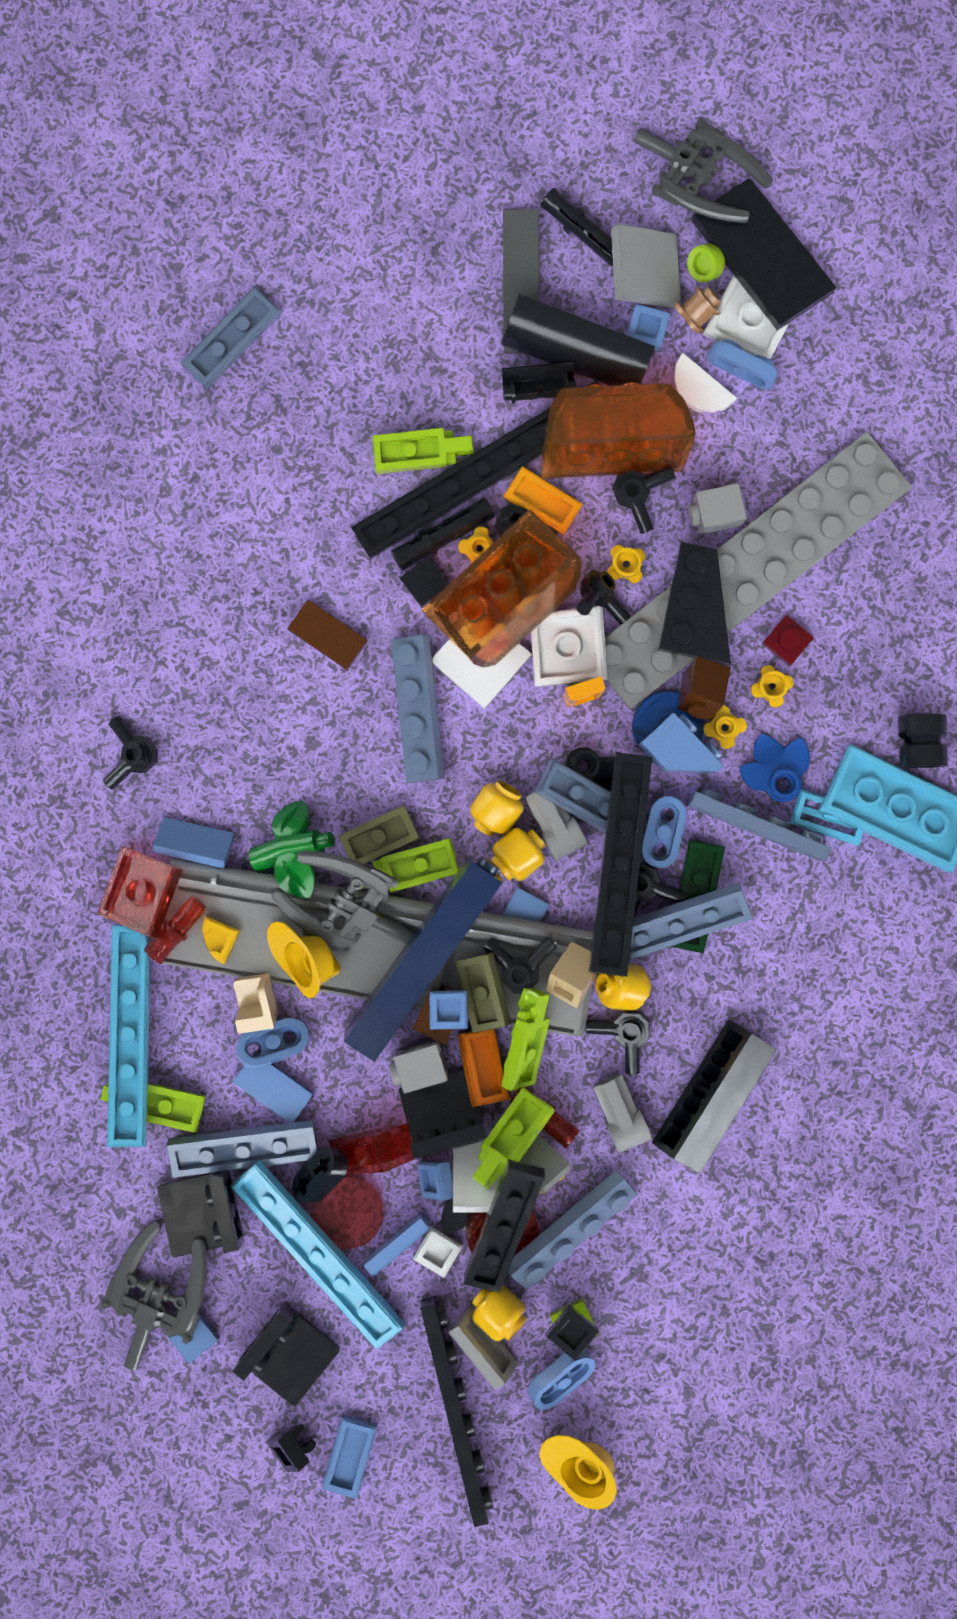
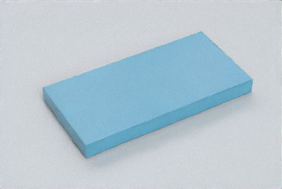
[818,744,957,873]

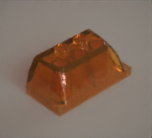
[540,382,696,479]
[422,510,582,668]

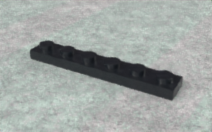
[589,752,652,977]
[420,1296,494,1527]

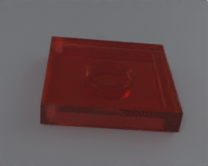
[97,846,183,939]

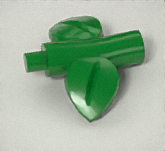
[249,801,335,898]

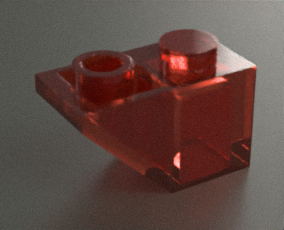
[328,1123,415,1175]

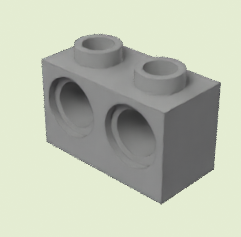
[389,1039,449,1094]

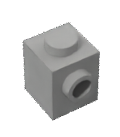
[688,483,747,535]

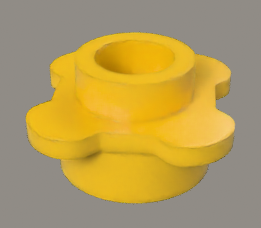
[458,527,500,570]
[607,545,646,584]
[751,665,794,708]
[703,706,747,749]

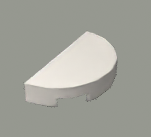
[673,352,737,413]

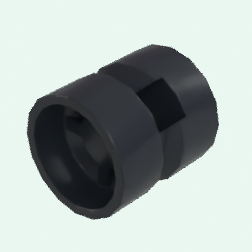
[898,714,948,768]

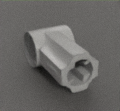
[525,793,587,862]
[593,1074,652,1154]

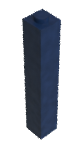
[344,855,503,1062]

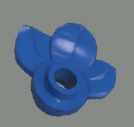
[739,734,810,802]

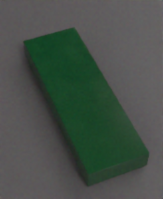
[670,840,725,954]

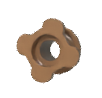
[674,286,722,334]

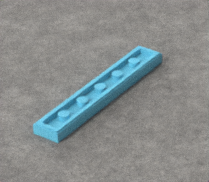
[107,924,150,1147]
[230,1160,405,1349]

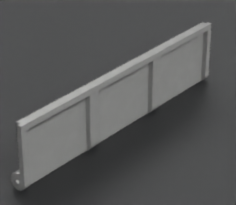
[155,857,593,1037]

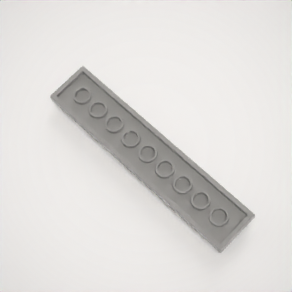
[605,431,912,710]

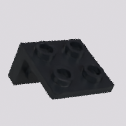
[399,1069,487,1160]
[157,1171,245,1257]
[232,1301,340,1406]

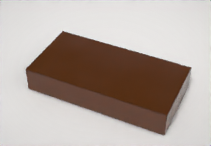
[287,600,368,671]

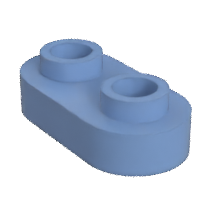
[707,339,778,390]
[641,796,687,868]
[236,1018,309,1068]
[528,1349,595,1410]

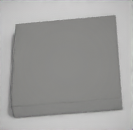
[611,223,681,308]

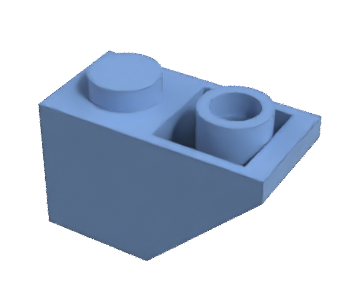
[638,713,724,774]

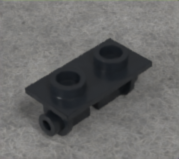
[502,362,577,404]

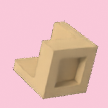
[546,942,598,1009]
[233,973,278,1034]

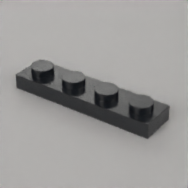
[464,1159,545,1293]

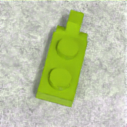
[372,428,474,474]
[361,838,459,893]
[501,987,550,1091]
[100,1082,207,1133]
[472,1087,555,1190]

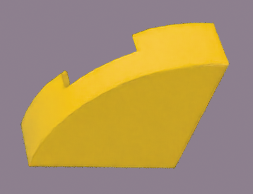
[202,916,240,964]

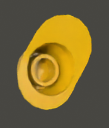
[267,921,341,999]
[539,1435,617,1510]

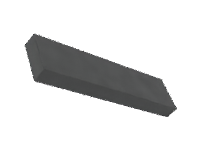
[503,209,539,354]

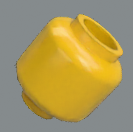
[470,780,524,836]
[490,827,546,881]
[595,963,651,1011]
[472,1285,527,1341]

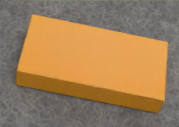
[503,466,583,536]
[562,676,606,708]

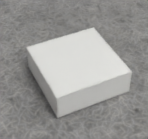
[413,1226,463,1278]

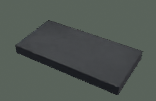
[691,178,837,331]

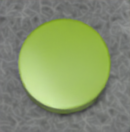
[687,243,725,283]

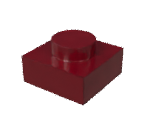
[762,615,814,666]

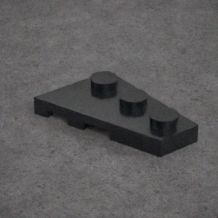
[658,542,731,665]

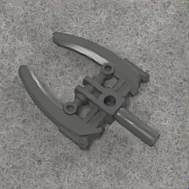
[634,119,773,223]
[271,851,414,956]
[101,1220,207,1370]

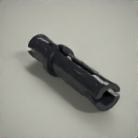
[540,188,613,267]
[391,497,495,571]

